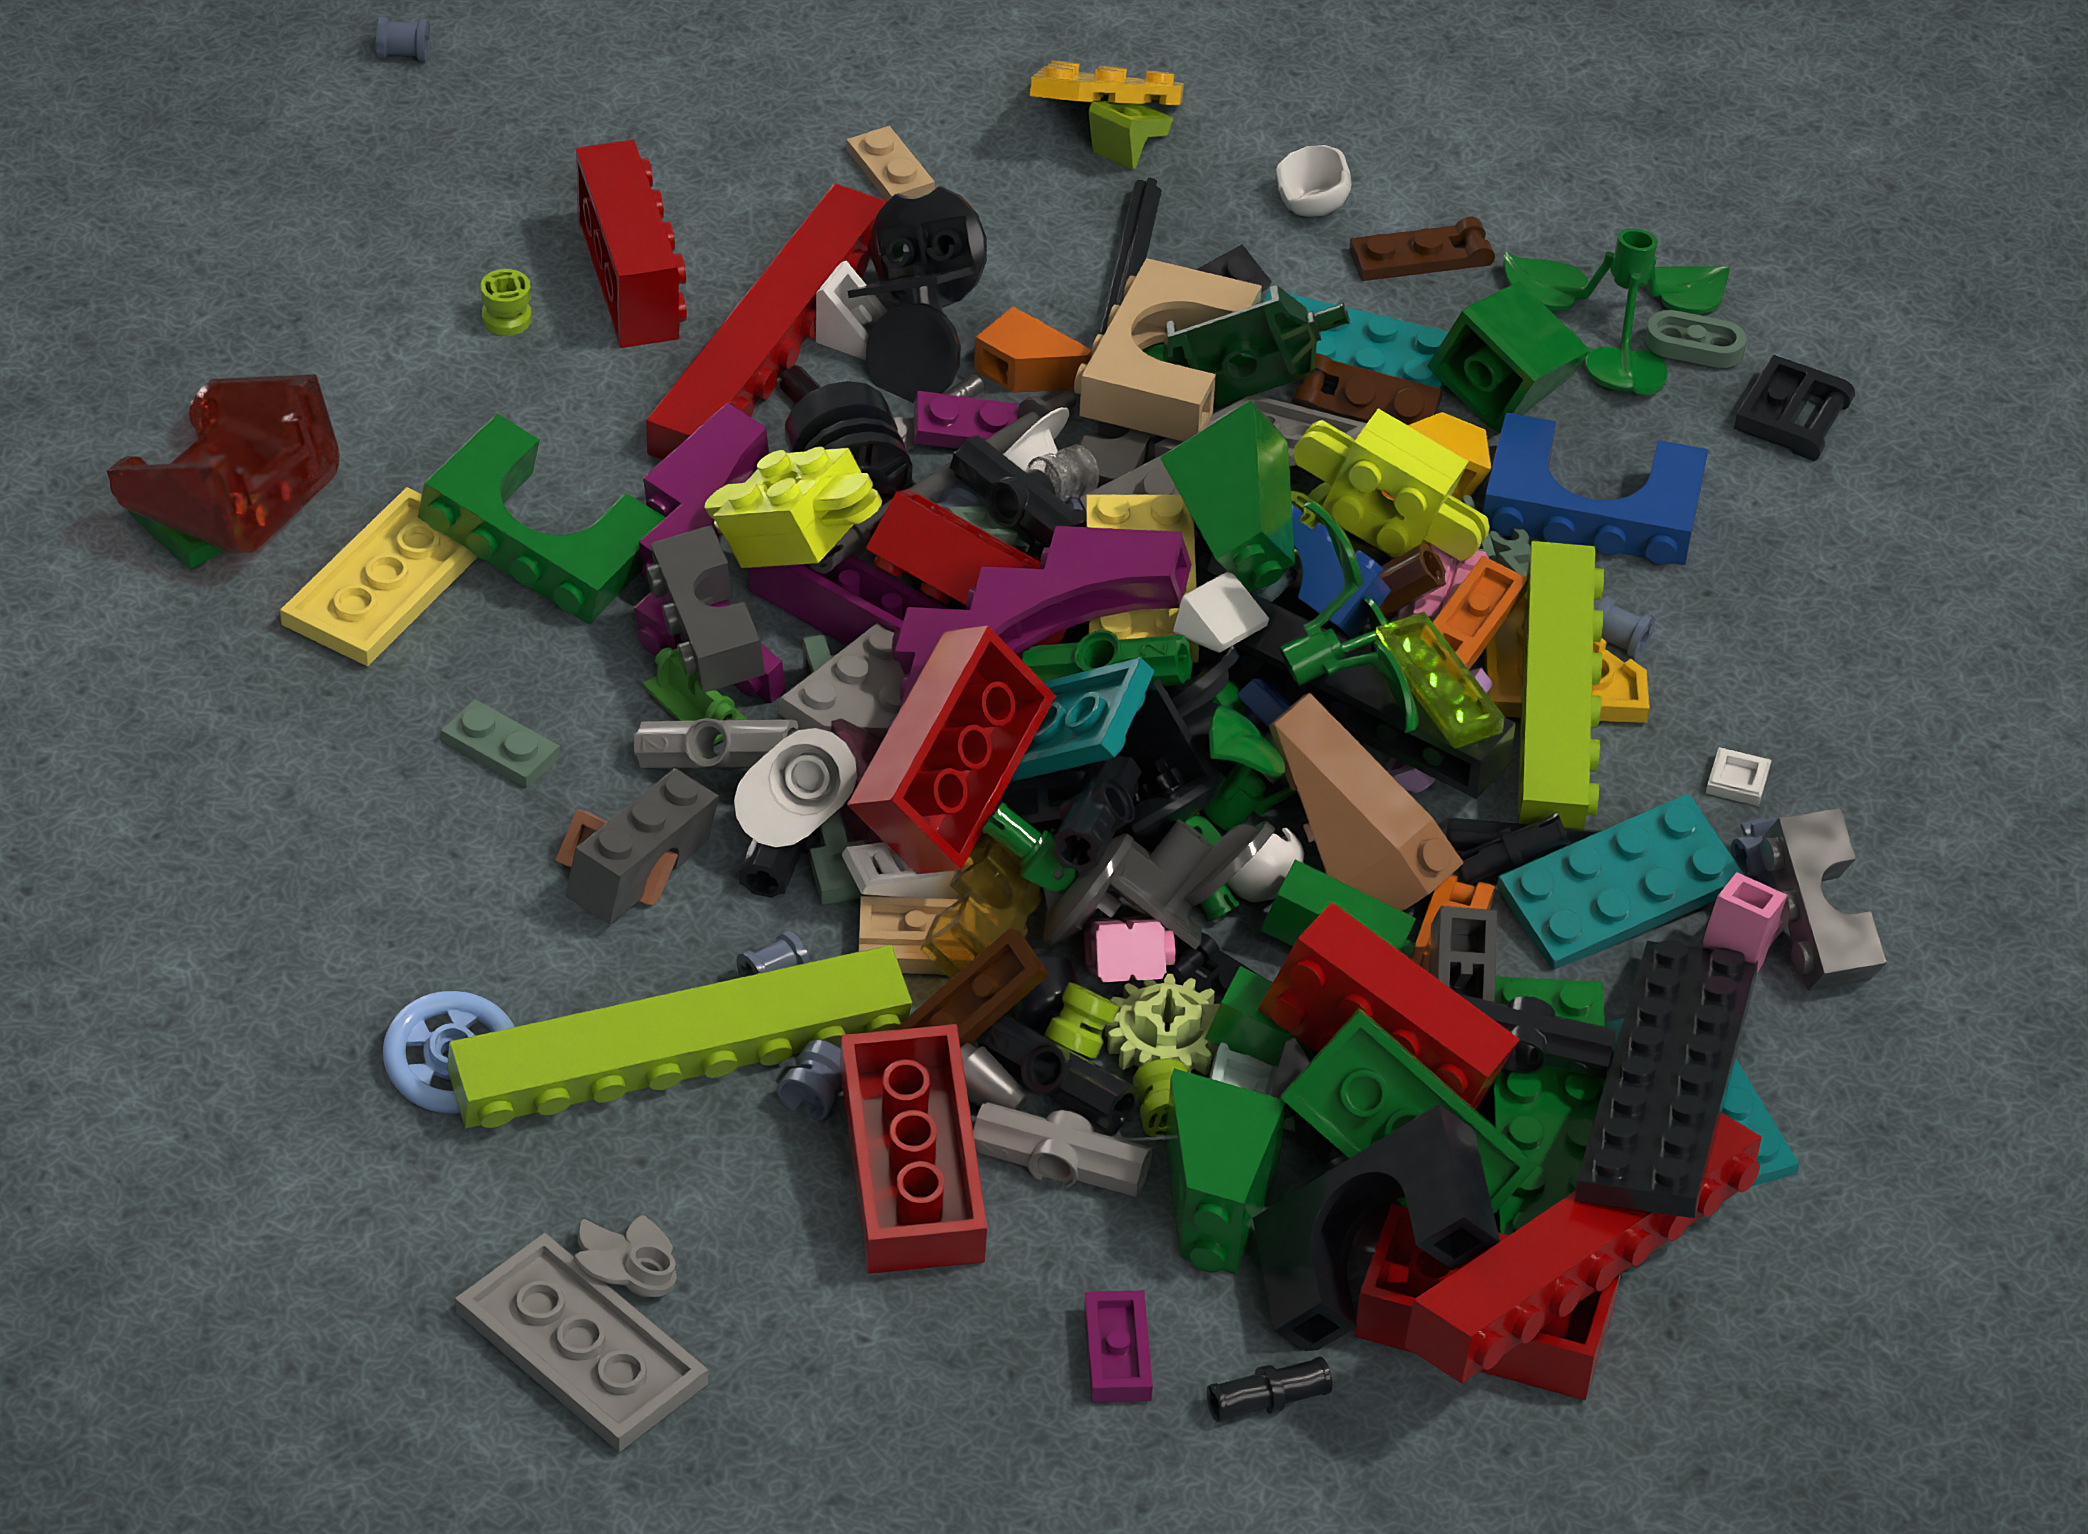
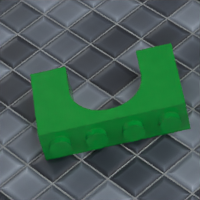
[418,413,666,624]
[1204,859,1416,1066]

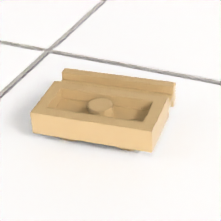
[859,896,973,975]

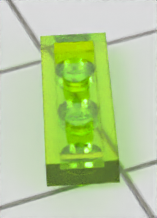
[1375,612,1504,749]

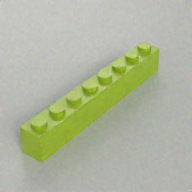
[447,945,912,1129]

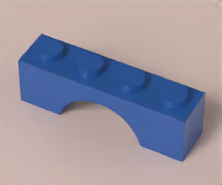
[1194,504,1391,639]

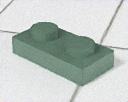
[441,699,561,789]

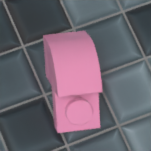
[1703,872,1787,972]

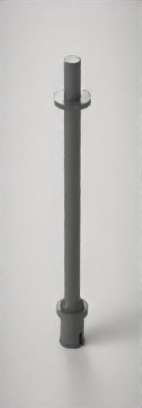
[809,390,1076,574]

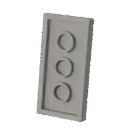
[455,1232,708,1453]

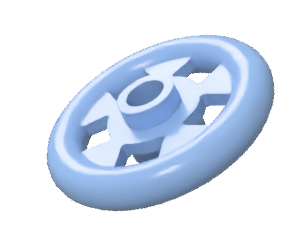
[383,991,515,1114]

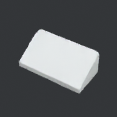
[1173,572,1269,653]

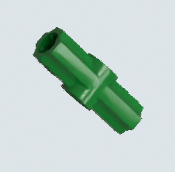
[1022,630,1193,686]

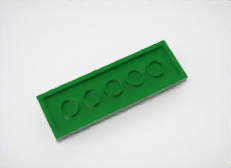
[1491,976,1608,1235]

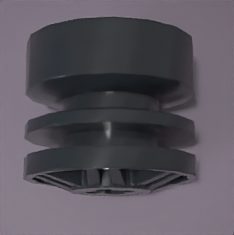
[785,381,913,506]

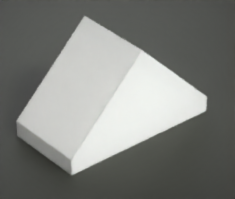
[816,261,887,360]

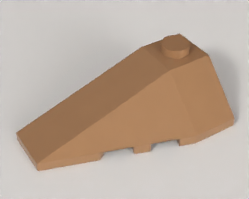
[1269,693,1464,911]

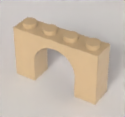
[1074,258,1262,442]

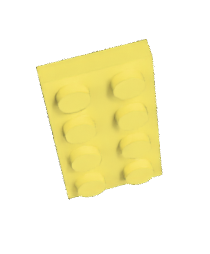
[280,487,478,667]
[1086,494,1199,662]

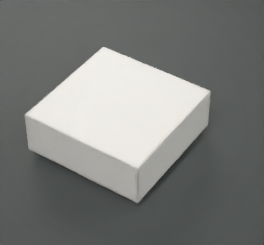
[1706,747,1771,806]

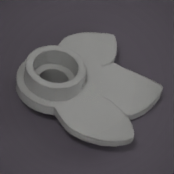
[573,1215,677,1297]

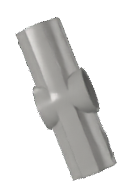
[634,718,799,771]
[973,1102,1152,1197]

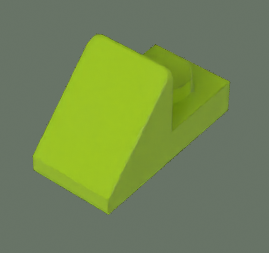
[1089,101,1174,170]

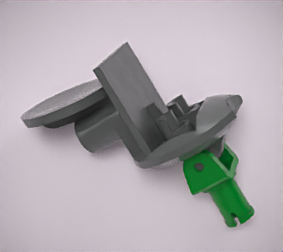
[980,802,1275,950]

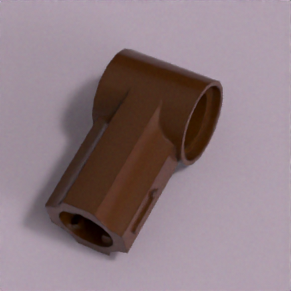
[1367,544,1446,624]

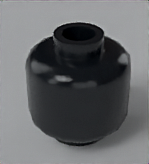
[1011,948,1080,1036]

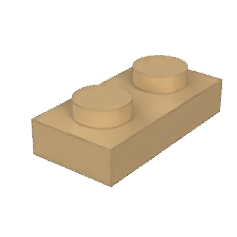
[846,126,935,202]

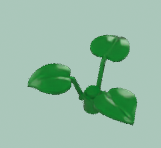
[1503,228,1730,395]
[1279,501,1419,733]
[1203,680,1298,831]

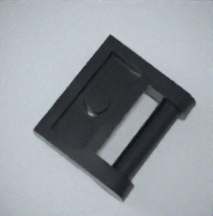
[1734,354,1855,461]

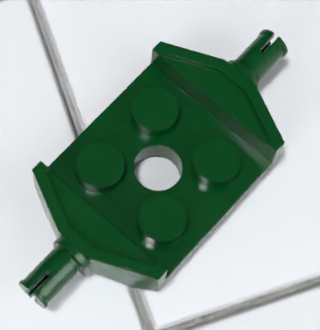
[1163,285,1350,408]

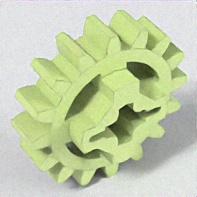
[1105,973,1220,1075]

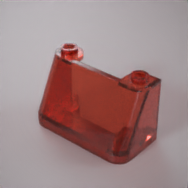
[107,374,340,554]

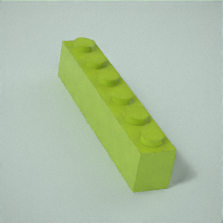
[1517,541,1604,829]

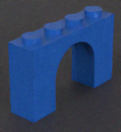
[1483,412,1708,565]

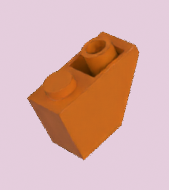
[974,306,1092,393]

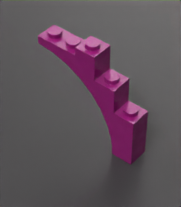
[634,403,786,703]
[888,526,1192,731]

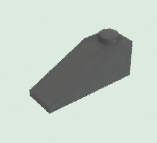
[1429,906,1498,1002]

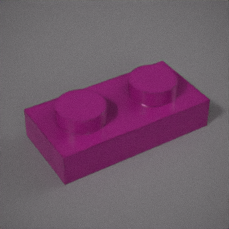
[914,391,1018,452]
[1084,1290,1153,1403]

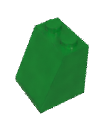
[1427,281,1591,433]
[1159,400,1295,592]
[1165,1068,1286,1274]

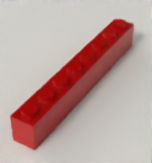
[646,183,887,460]
[1405,1113,1762,1384]

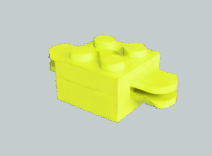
[1293,408,1490,561]
[705,447,882,568]

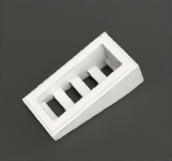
[842,842,970,899]

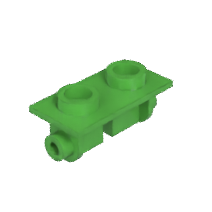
[642,647,748,745]

